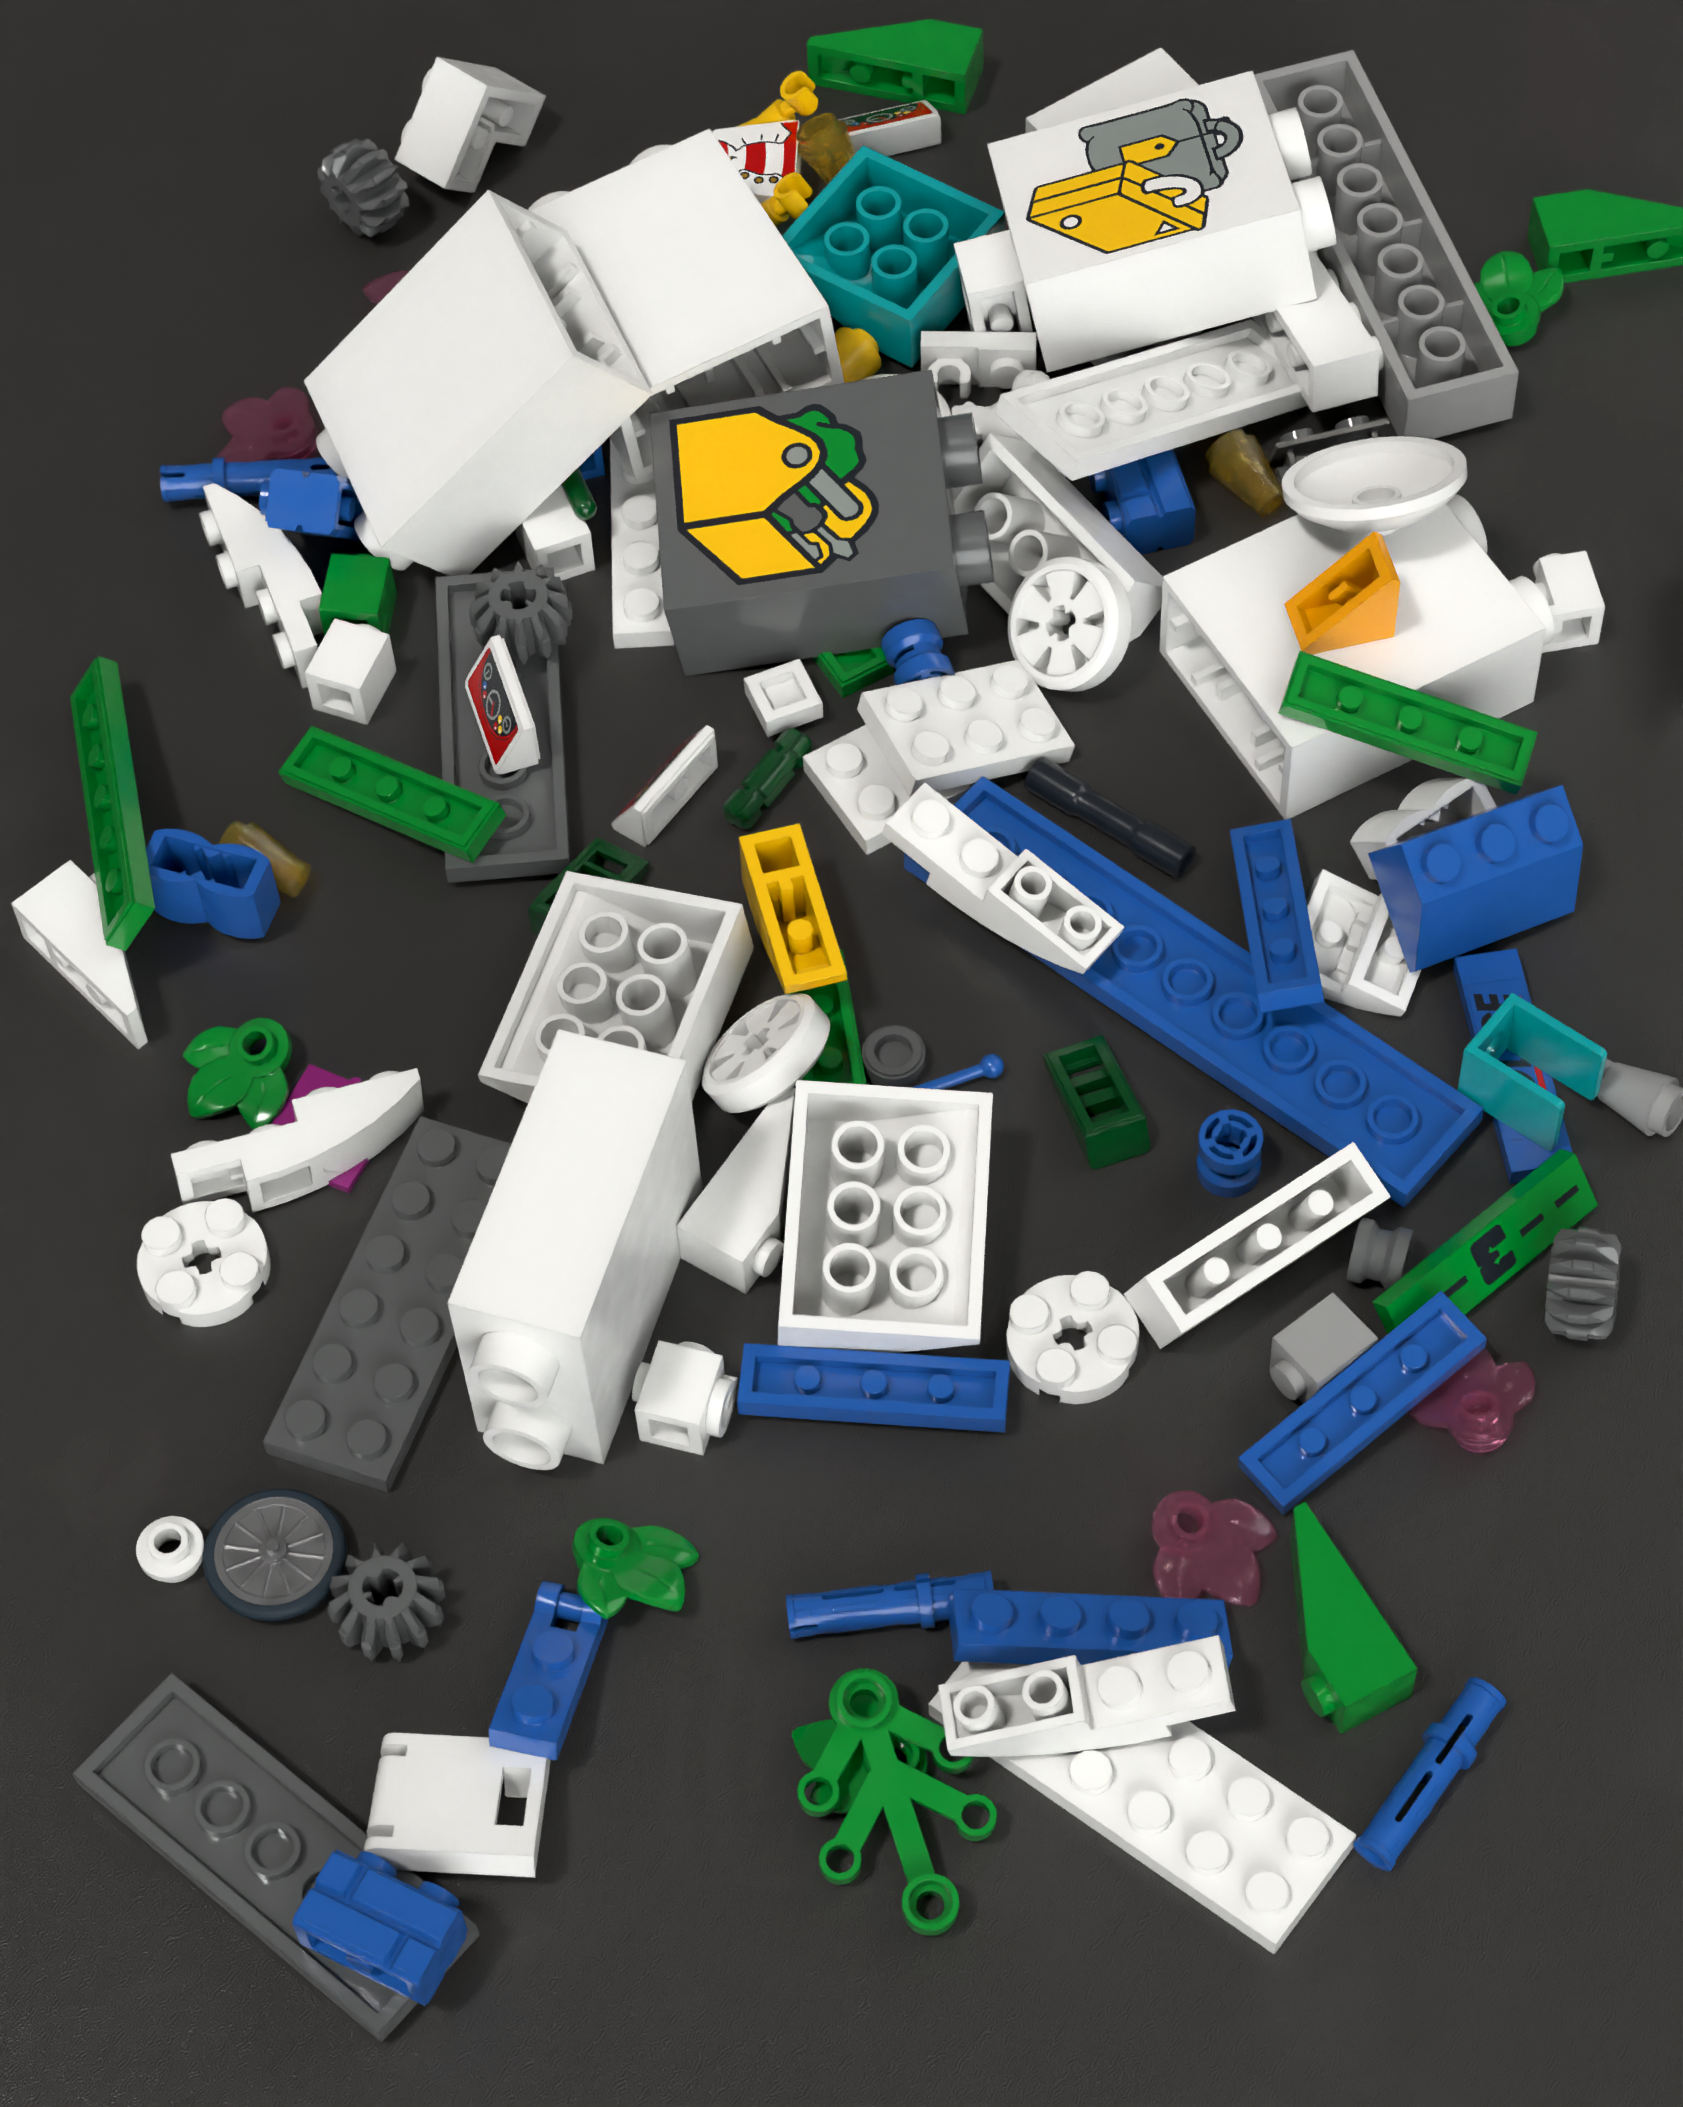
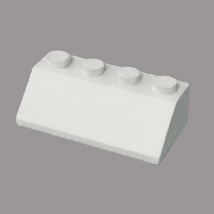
[952,433,1163,642]

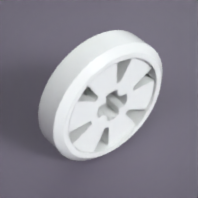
[1008,557,1132,692]
[701,993,830,1113]

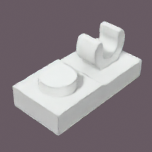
[920,331,1037,398]

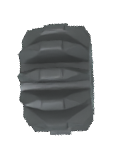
[317,138,410,237]
[469,561,573,667]
[1545,1227,1622,1341]
[328,1542,446,1662]

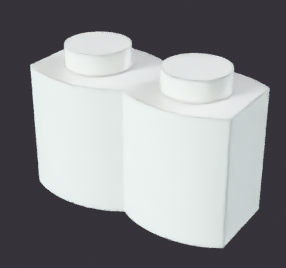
[1350,777,1496,880]

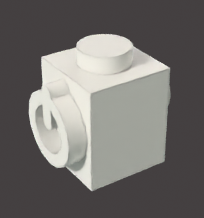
[632,1340,738,1455]

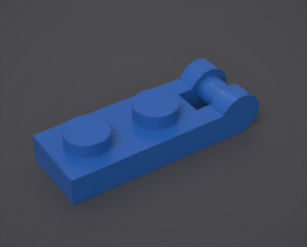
[489,1580,608,1761]

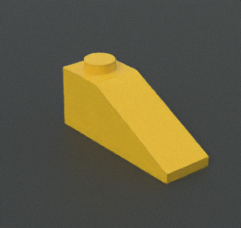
[739,823,847,994]

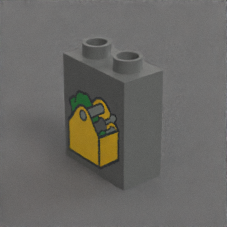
[649,370,994,676]

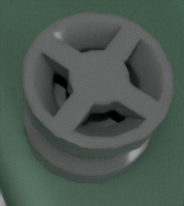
[1346,1217,1414,1290]

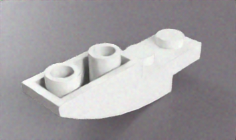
[199,483,323,688]
[882,783,1124,974]
[171,1068,424,1212]
[938,1635,1236,1757]

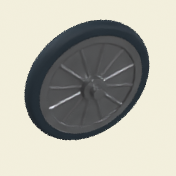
[203,1488,347,1621]

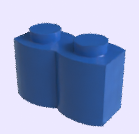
[146,829,281,939]

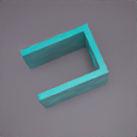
[1457,993,1607,1151]

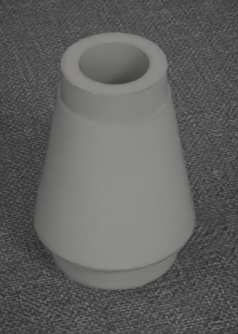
[1596,1059,1683,1137]

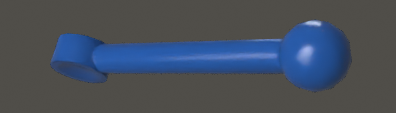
[911,1054,1005,1090]

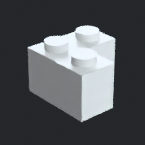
[394,57,546,193]

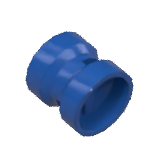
[881,619,955,685]
[1196,1109,1264,1198]

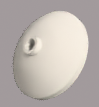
[1282,436,1467,536]

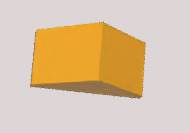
[1284,531,1401,655]

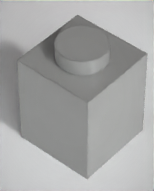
[1269,1293,1378,1404]

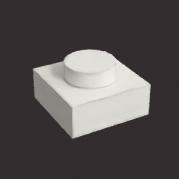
[744,658,823,737]

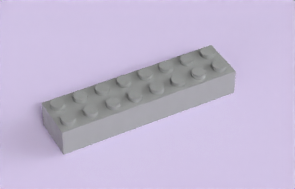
[1254,50,1519,439]

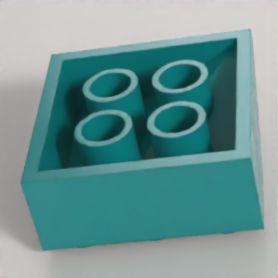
[782,146,1005,368]

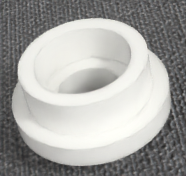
[136,1516,205,1583]

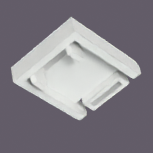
[364,1733,550,1878]

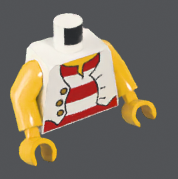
[712,71,818,235]

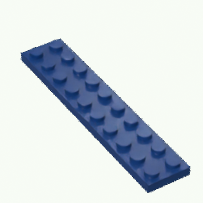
[904,776,1484,1208]

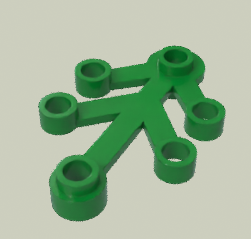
[797,1668,997,1936]

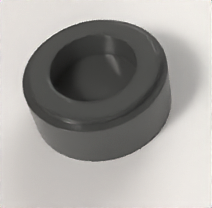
[862,1025,926,1087]

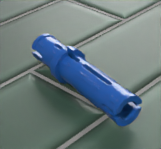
[160,457,338,502]
[786,1570,994,1639]
[1353,1677,1507,1871]

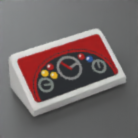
[821,100,941,168]
[465,635,540,774]
[611,725,718,847]

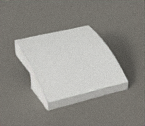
[1306,869,1421,1017]

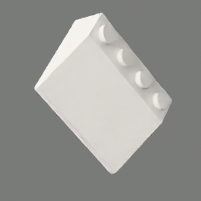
[478,871,754,1103]
[778,1080,993,1353]

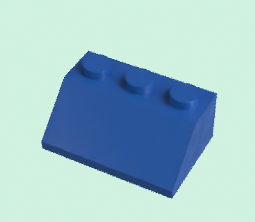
[1368,785,1583,973]

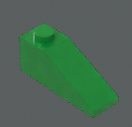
[807,19,983,115]
[1527,189,1683,283]
[1290,1502,1417,1734]

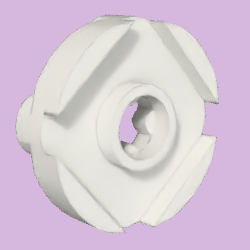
[137,1198,271,1327]
[1006,1271,1139,1404]

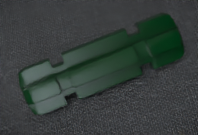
[723,728,812,830]

